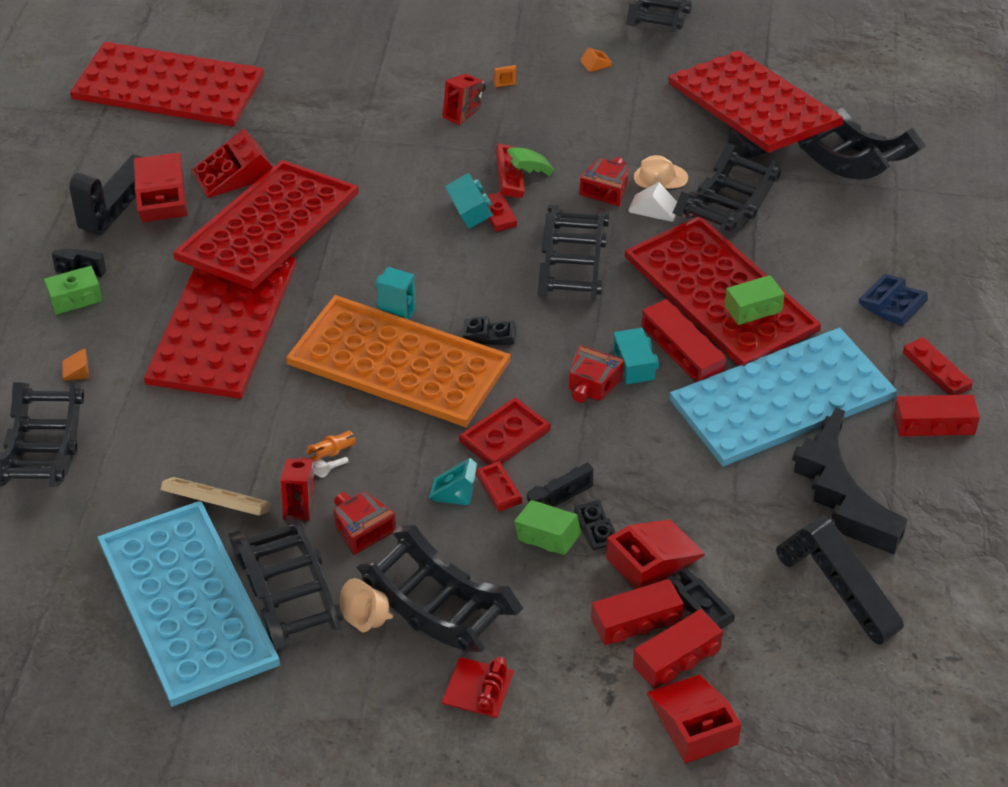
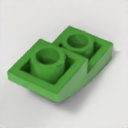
[507,147,555,176]

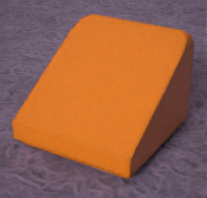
[580,48,613,72]
[492,65,516,88]
[62,349,89,381]

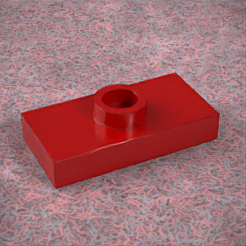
[487,192,517,232]
[476,461,522,512]

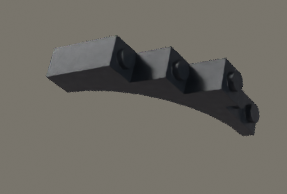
[792,408,908,555]

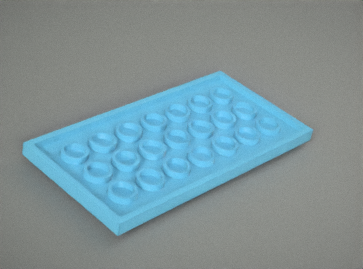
[669,327,897,467]
[98,501,280,707]

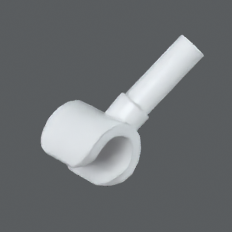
[313,457,349,478]

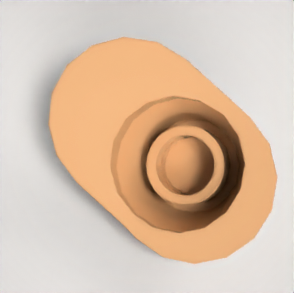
[634,155,688,189]
[339,578,394,633]

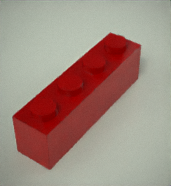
[641,299,726,383]

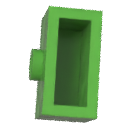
[44,266,103,315]
[725,275,784,325]
[514,500,581,555]

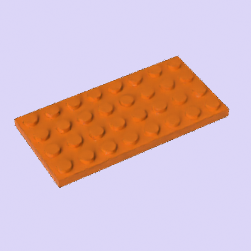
[286,295,511,428]

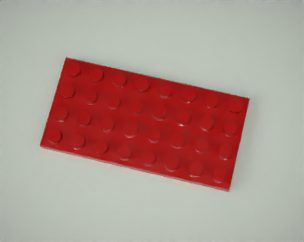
[70,42,264,127]
[668,51,843,153]
[173,160,359,289]
[625,217,821,366]
[144,257,297,399]

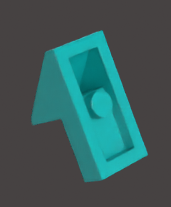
[429,458,477,505]

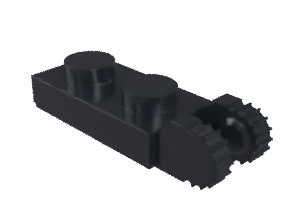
[527,462,593,507]
[666,568,735,629]

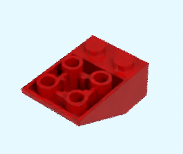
[191,129,273,198]
[134,152,188,222]
[606,519,705,589]
[647,674,742,764]

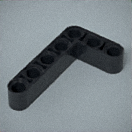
[69,154,143,235]
[776,515,904,645]

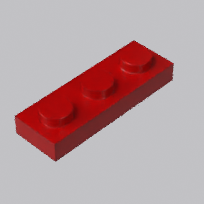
[495,143,525,198]
[903,337,973,395]

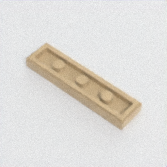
[161,477,271,516]

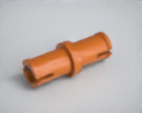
[306,431,356,462]

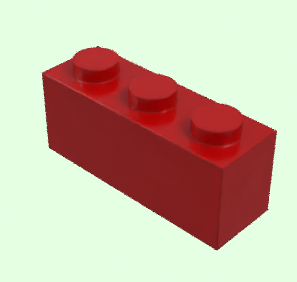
[893,394,980,436]
[591,579,683,645]
[633,609,723,689]

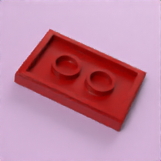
[459,397,551,465]

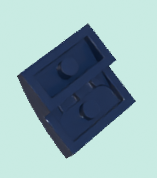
[859,274,928,326]

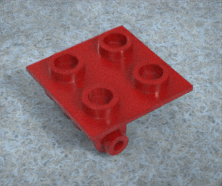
[442,657,514,718]

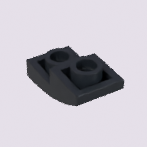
[51,249,106,277]
[462,316,517,345]
[574,500,616,550]

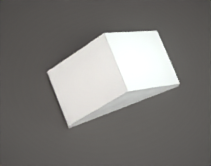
[629,182,677,222]

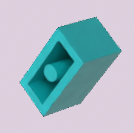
[445,173,493,229]
[375,267,416,320]
[612,328,659,384]

